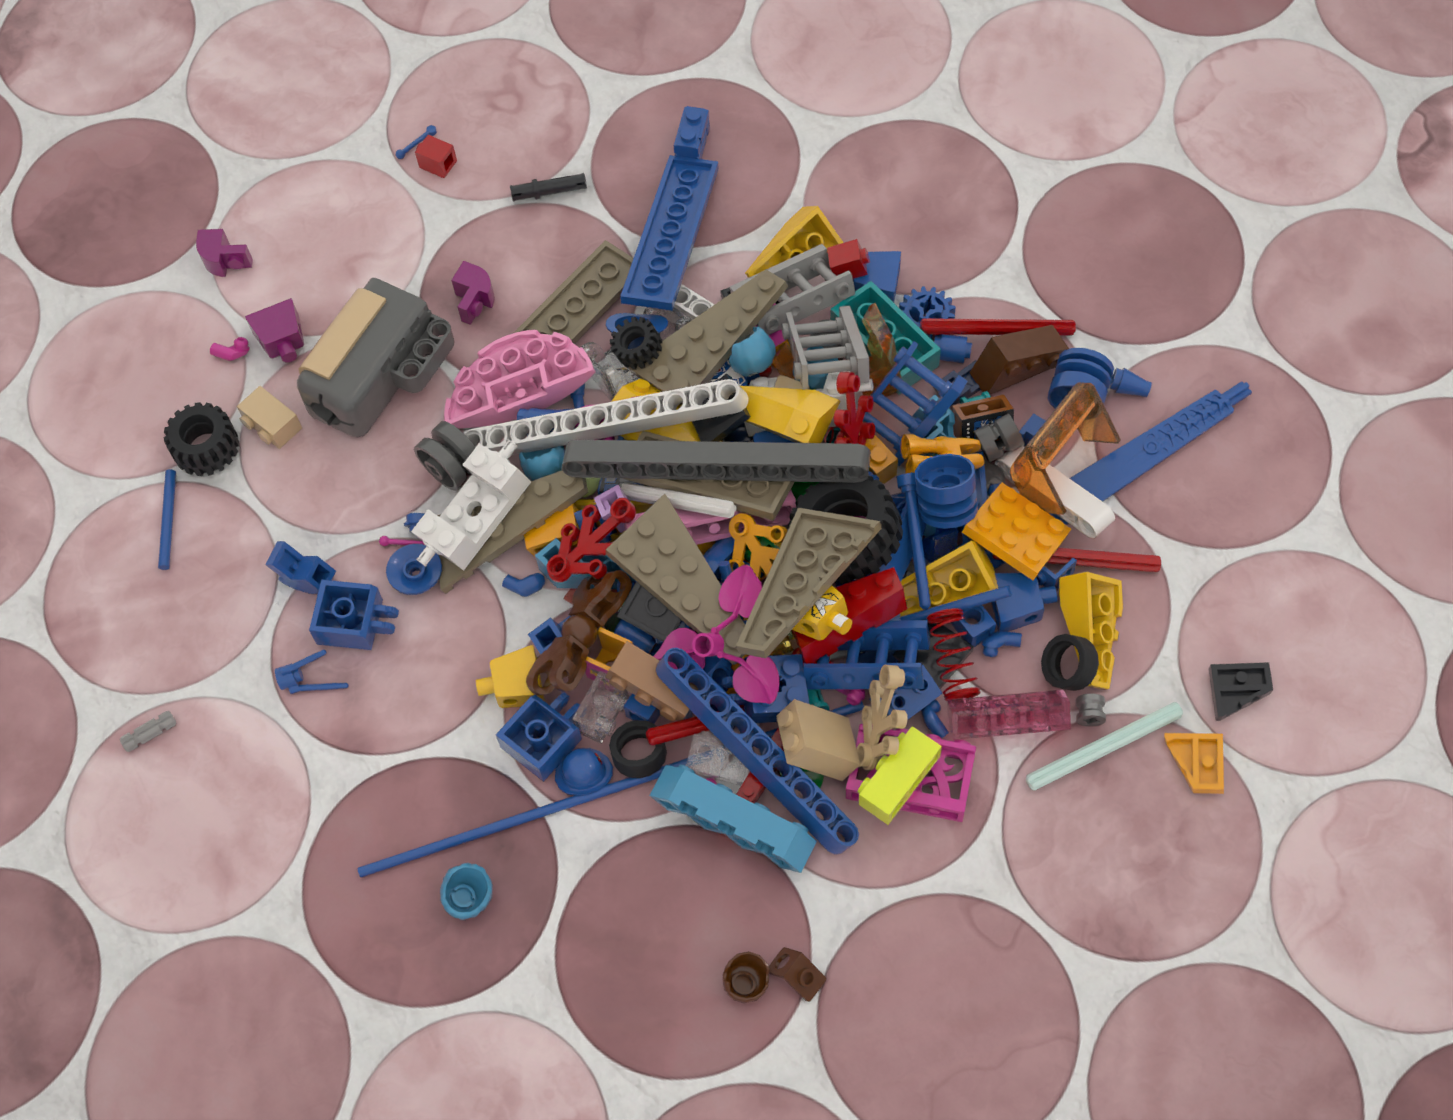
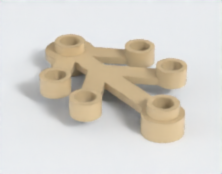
[857,665,907,770]

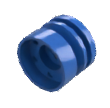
[1047,348,1114,418]
[915,454,978,529]

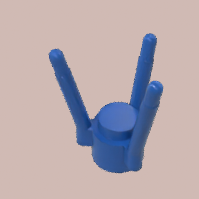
[275,650,349,694]

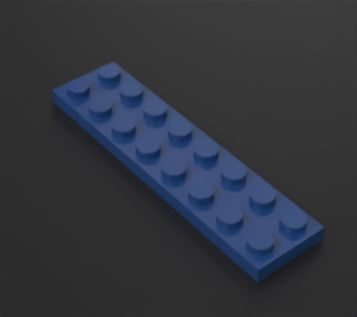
[620,155,719,311]

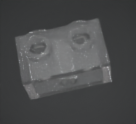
[572,671,630,744]
[686,731,747,786]

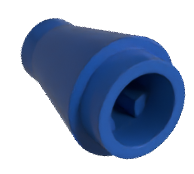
[1109,368,1152,397]

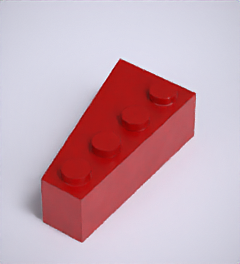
[792,567,908,664]

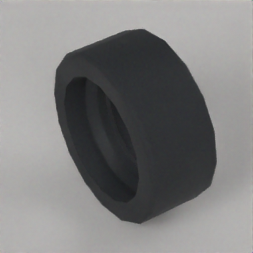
[1041,634,1099,691]
[609,720,667,778]

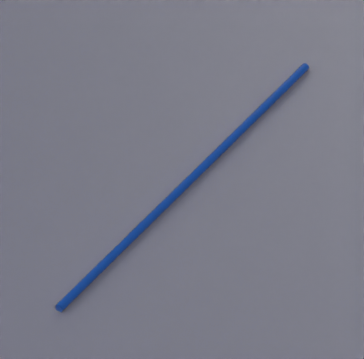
[357,701,864,878]

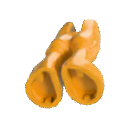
[901,434,984,474]

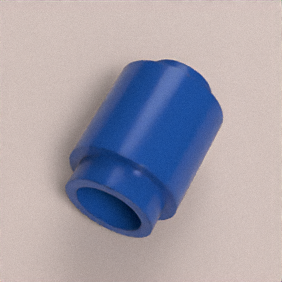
[934,334,972,363]
[613,619,656,653]

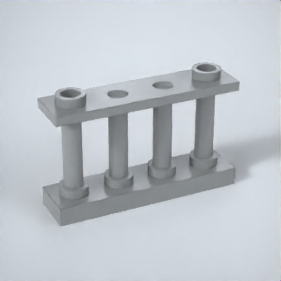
[730,244,855,335]
[782,306,869,390]

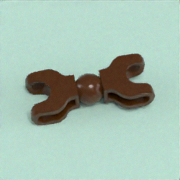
[526,570,632,695]

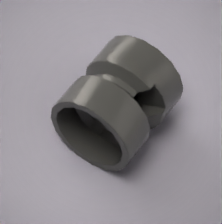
[973,414,1024,463]

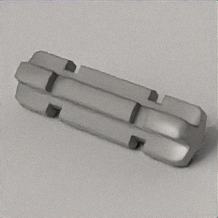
[120,711,176,752]

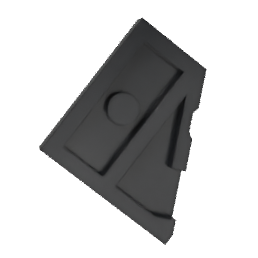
[1209,662,1273,721]

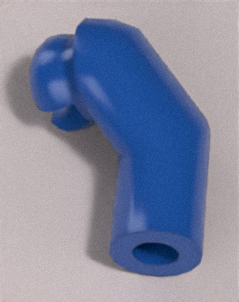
[502,573,545,597]
[982,631,1022,657]
[921,699,949,738]

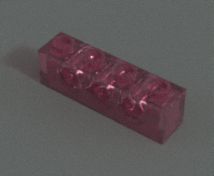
[947,690,1071,740]

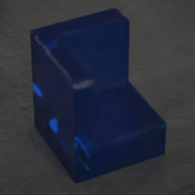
[922,528,958,563]

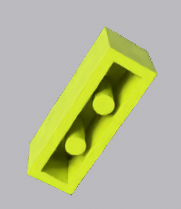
[858,726,942,825]

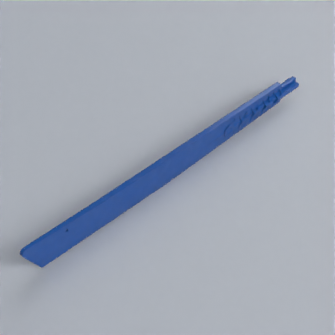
[902,381,1252,579]

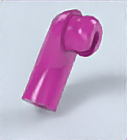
[210,337,250,361]
[835,689,865,705]

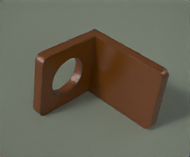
[769,947,826,1002]

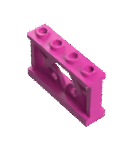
[846,724,976,822]

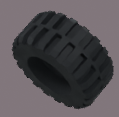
[788,475,903,583]

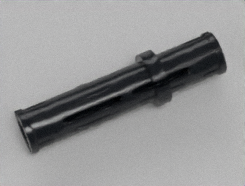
[510,173,587,202]

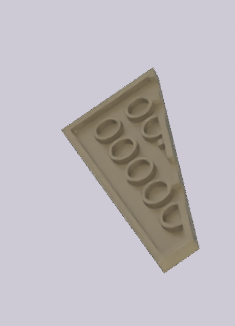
[437,471,588,594]
[736,508,882,658]

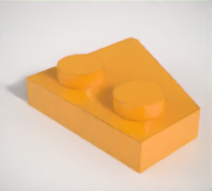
[1164,733,1224,794]

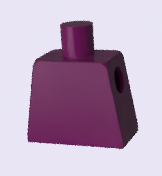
[245,298,304,363]

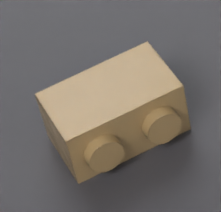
[237,386,302,449]

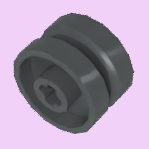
[414,421,476,491]

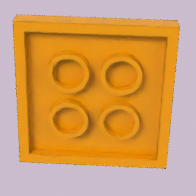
[962,482,1072,580]

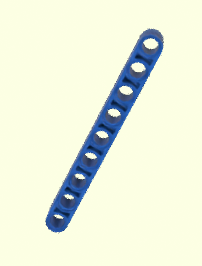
[656,647,859,855]

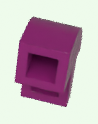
[196,229,253,277]
[451,261,495,325]

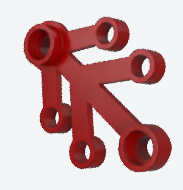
[834,372,875,446]
[547,498,636,582]

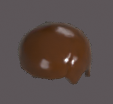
[723,951,770,1004]

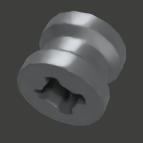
[1075,694,1106,726]

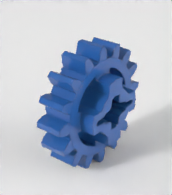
[899,286,956,340]

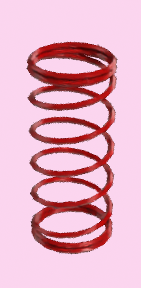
[926,608,981,702]

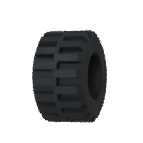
[163,402,239,476]

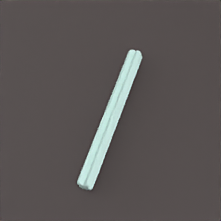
[1026,702,1183,790]

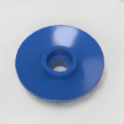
[386,544,442,595]

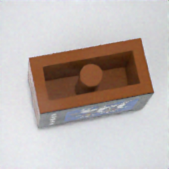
[952,395,1014,440]

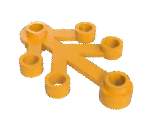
[729,513,787,580]

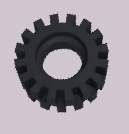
[610,317,662,370]

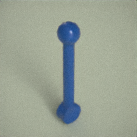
[395,125,437,159]

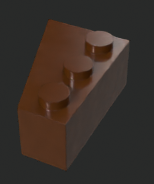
[969,325,1069,395]

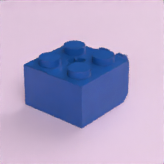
[309,579,399,650]
[721,654,809,723]
[496,692,583,782]

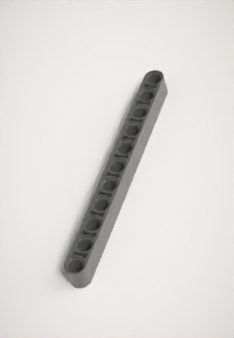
[562,440,871,483]

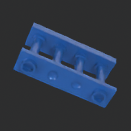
[863,341,968,466]
[803,620,930,689]

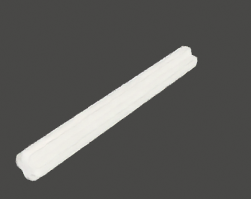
[621,482,737,518]

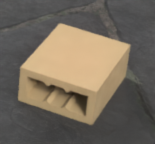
[776,699,861,781]

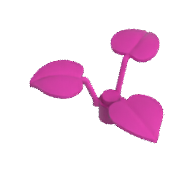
[653,565,779,704]

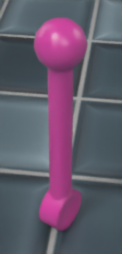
[379,536,425,546]

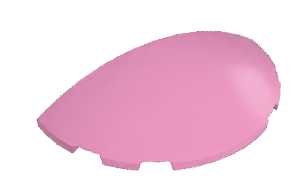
[444,330,595,428]

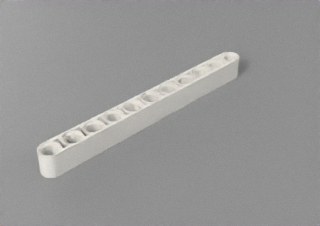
[464,379,749,456]

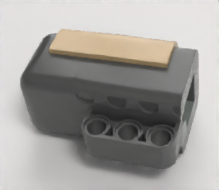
[297,278,455,438]

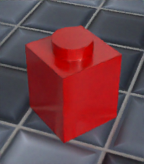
[415,135,457,178]
[827,239,870,279]

